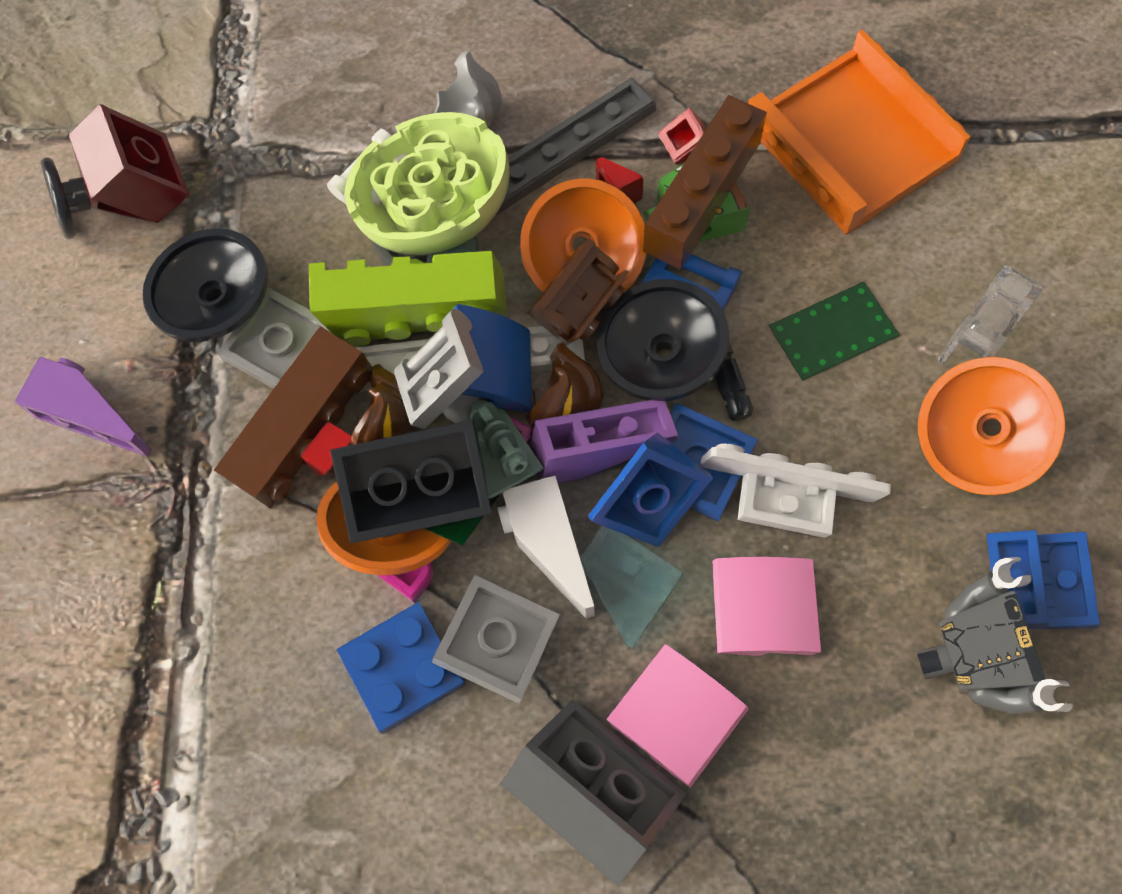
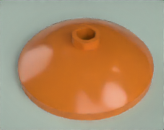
[520,178,646,292]
[918,357,1065,495]
[317,481,451,575]

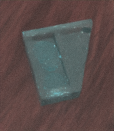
[580,526,683,649]

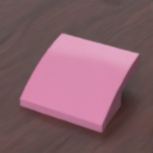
[712,557,821,656]
[606,644,749,788]

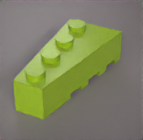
[308,251,507,347]

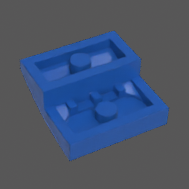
[454,304,532,412]
[986,530,1100,629]

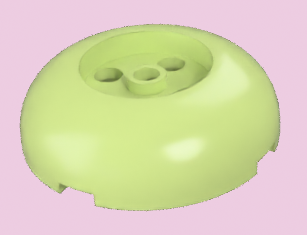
[345,112,510,255]

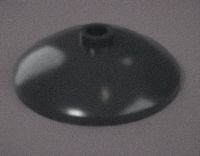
[143,228,268,342]
[596,279,729,401]

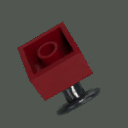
[41,104,189,239]

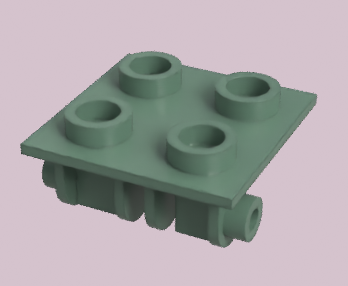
[470,400,544,499]

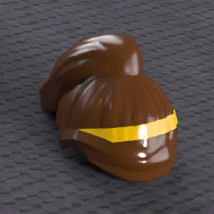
[526,343,603,429]
[351,364,421,445]

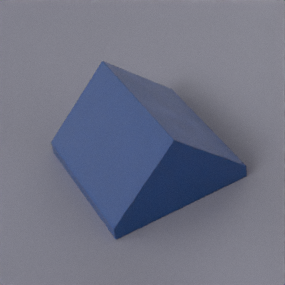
[588,432,713,547]

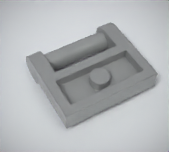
[394,309,484,430]

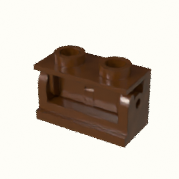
[527,238,629,346]

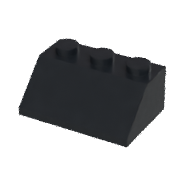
[330,420,492,544]

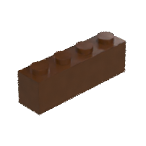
[643,95,767,270]
[214,326,372,509]

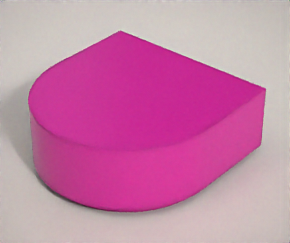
[378,562,433,603]

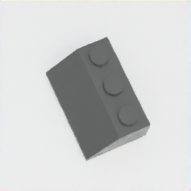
[501,699,687,886]

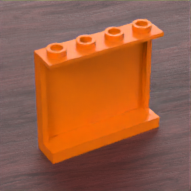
[748,29,971,235]

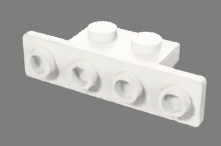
[700,444,891,538]

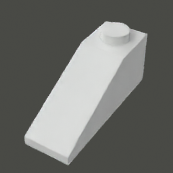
[497,476,595,619]

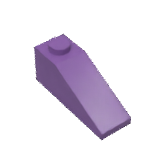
[14,357,152,457]
[530,400,678,483]

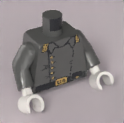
[916,557,1073,715]

